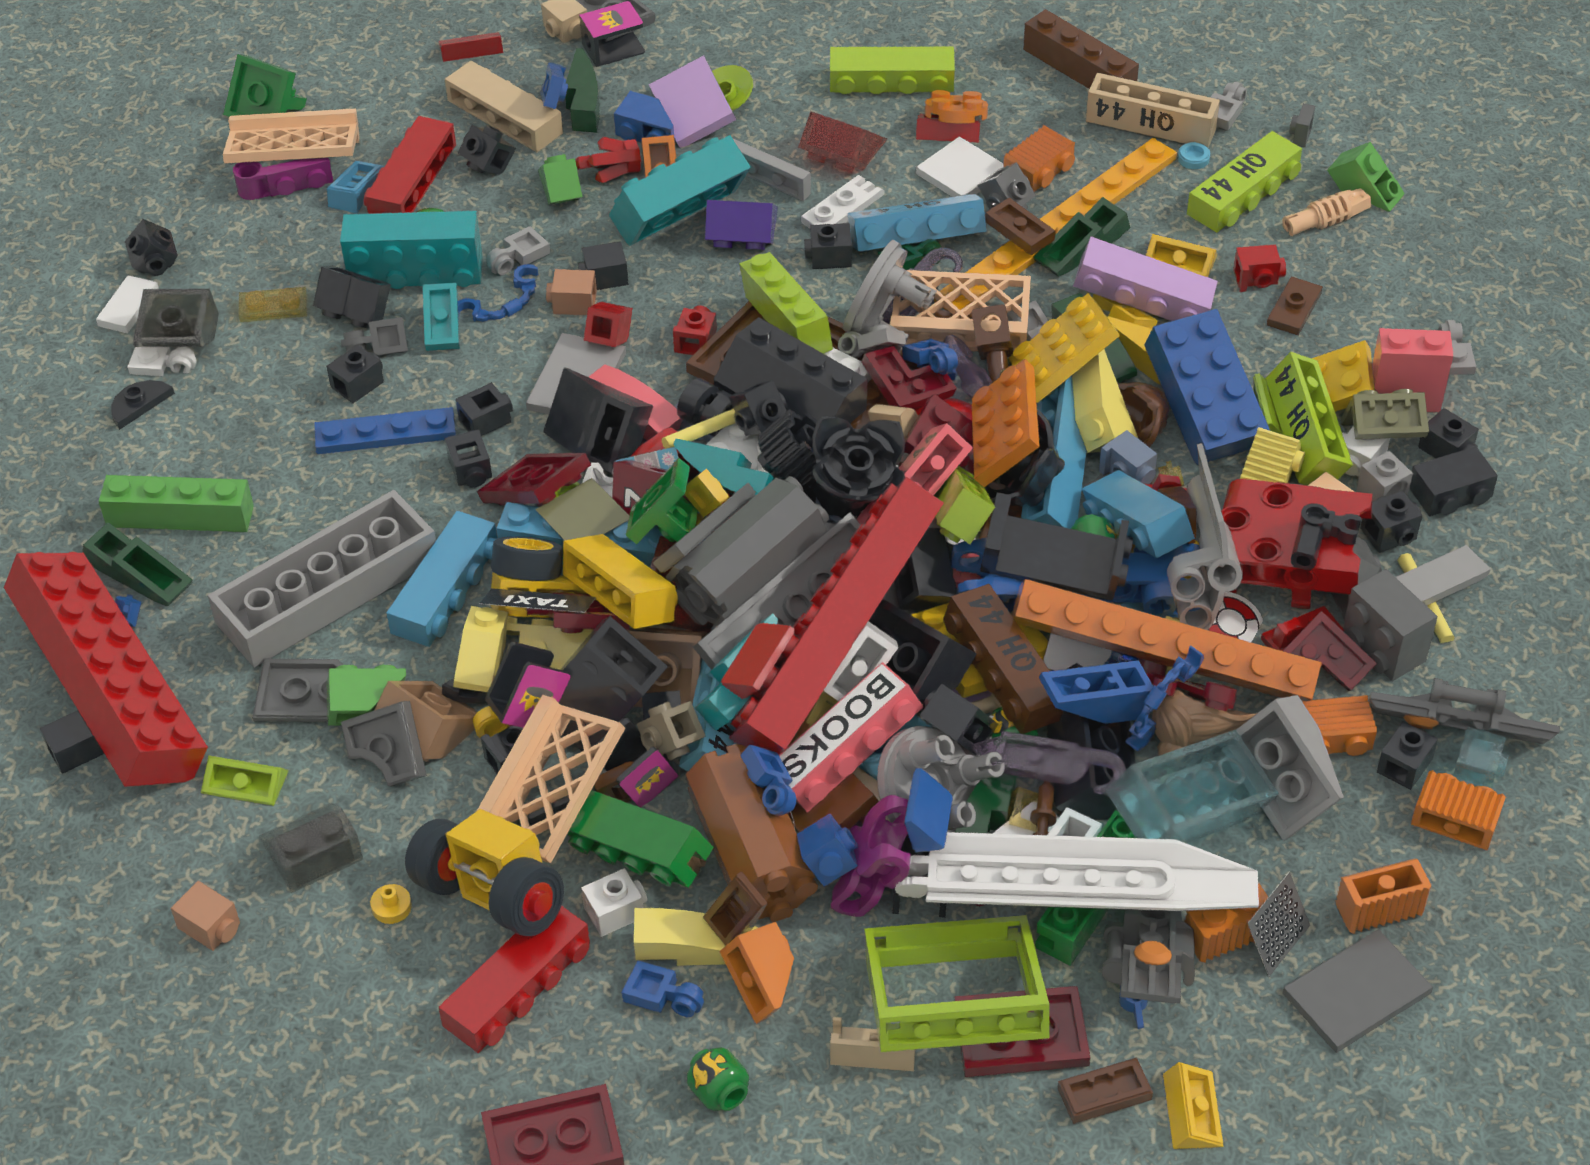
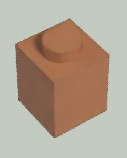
[546,269,597,315]
[171,881,240,951]

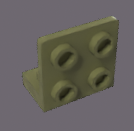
[1341,389,1429,439]

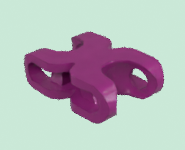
[831,795,911,917]

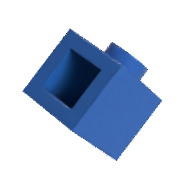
[797,814,858,887]

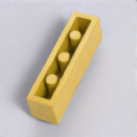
[563,534,678,629]

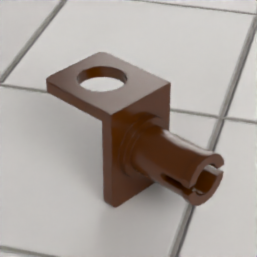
[972,304,1014,385]

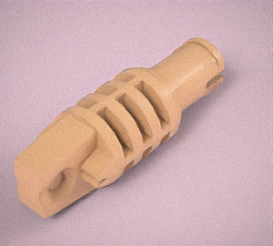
[1282,188,1371,236]

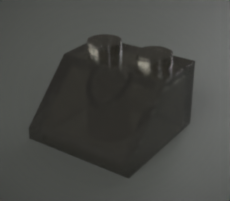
[133,289,219,347]
[259,803,363,893]

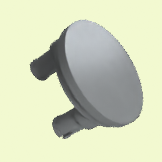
[843,240,937,353]
[877,726,1005,833]

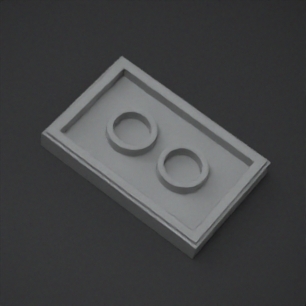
[526,333,626,415]

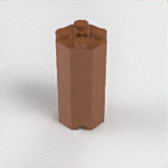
[686,743,818,922]

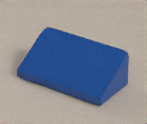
[904,768,953,852]

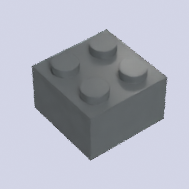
[1343,569,1438,682]

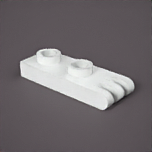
[801,175,884,228]

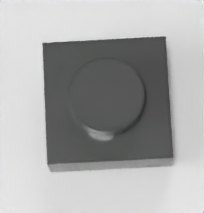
[1289,103,1316,147]

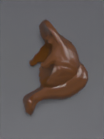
[1117,382,1169,448]

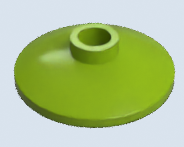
[712,65,753,111]

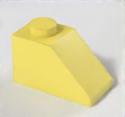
[453,606,508,692]

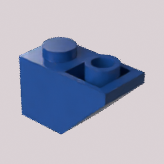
[614,91,675,142]

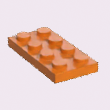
[972,359,1039,487]

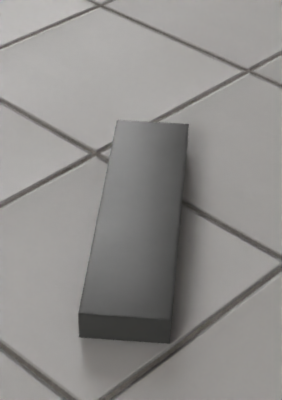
[653,483,756,573]

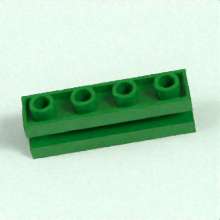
[567,790,714,888]
[1035,810,1151,966]

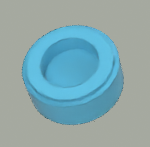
[1178,142,1210,169]

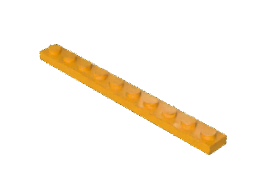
[934,138,1177,310]

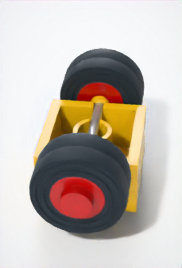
[405,809,564,936]

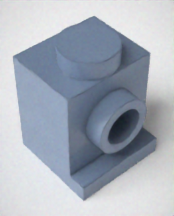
[1099,430,1157,484]

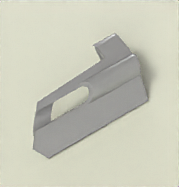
[1167,443,1242,630]

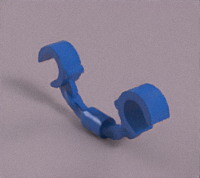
[458,264,538,322]
[1126,646,1204,751]

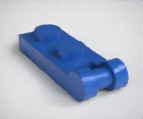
[540,63,568,109]

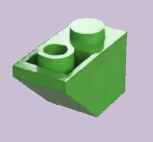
[1327,142,1405,212]
[538,154,582,205]
[327,665,406,726]

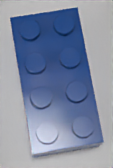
[1144,309,1270,465]

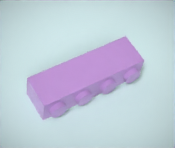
[1073,237,1218,321]

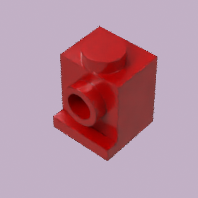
[1233,244,1286,292]
[673,306,717,355]

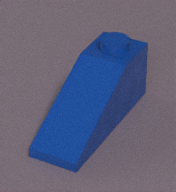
[1039,660,1153,724]

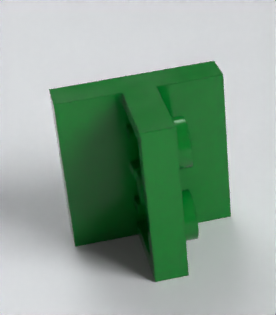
[223,54,307,117]
[626,458,698,544]

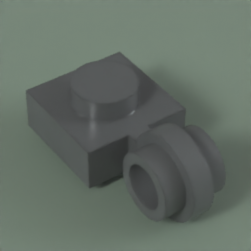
[341,317,408,355]

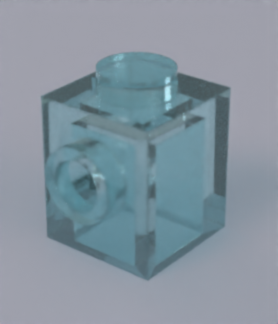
[1453,727,1509,788]

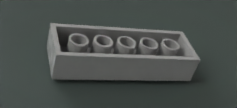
[207,490,436,668]

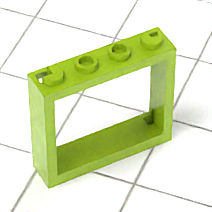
[864,915,1049,1052]

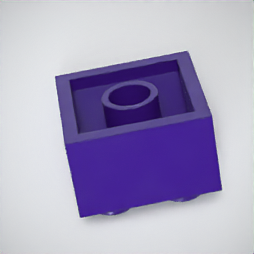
[705,200,778,250]

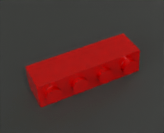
[364,116,456,214]
[438,905,590,1053]

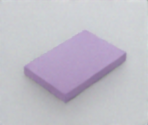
[649,55,736,148]

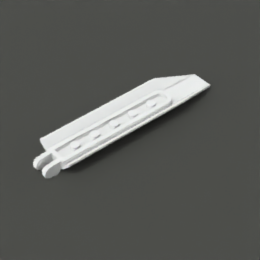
[895,832,1259,911]

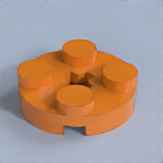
[925,90,988,123]

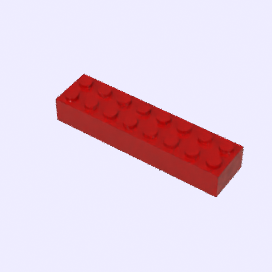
[729,477,944,755]
[4,552,208,787]

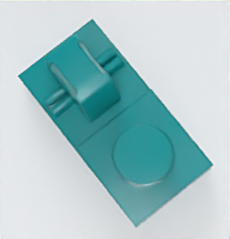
[423,283,460,351]

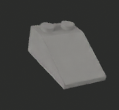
[1220,695,1344,841]

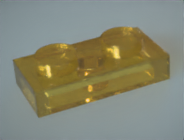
[239,287,307,322]

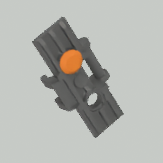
[1368,678,1560,744]
[1102,909,1195,1003]

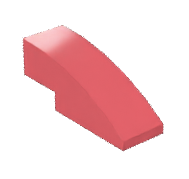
[589,364,682,441]

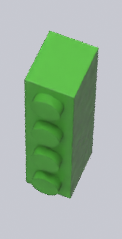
[98,475,254,532]

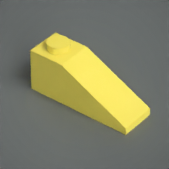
[1072,349,1138,453]

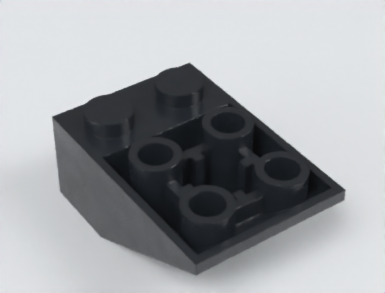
[543,367,653,473]
[559,616,668,752]

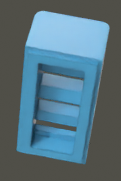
[327,161,384,213]

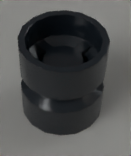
[677,378,734,437]

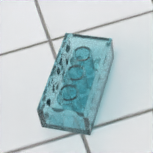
[1106,730,1279,843]

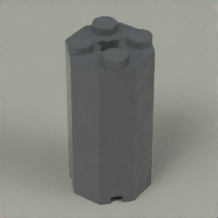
[666,476,829,630]

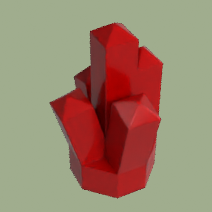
[575,137,641,183]

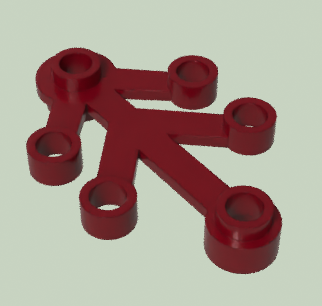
[1138,658,1237,712]

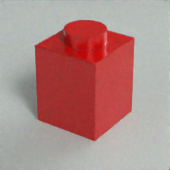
[583,302,633,347]

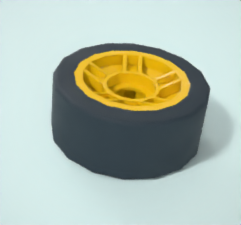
[491,536,563,581]

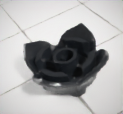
[984,410,1065,507]
[812,416,906,509]

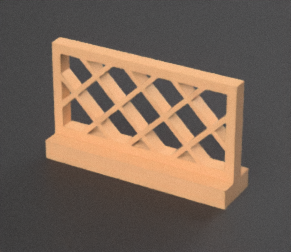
[223,109,360,163]
[890,270,1031,351]
[477,695,625,864]

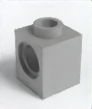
[1356,451,1413,502]

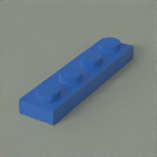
[314,407,456,454]

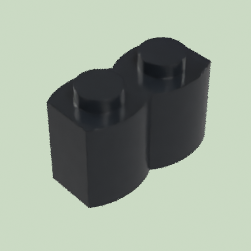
[313,266,391,328]

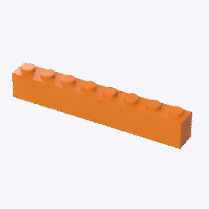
[1012,579,1322,701]

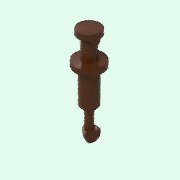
[1030,762,1057,835]

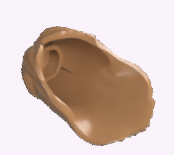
[1152,690,1257,762]

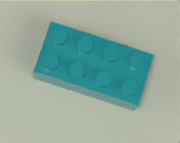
[609,135,751,246]
[340,211,483,289]

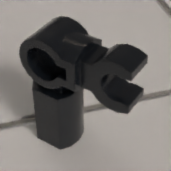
[1291,503,1361,571]

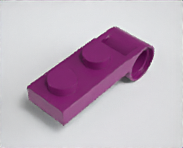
[233,157,334,200]

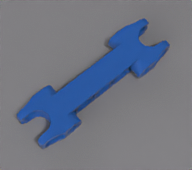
[950,537,1200,618]

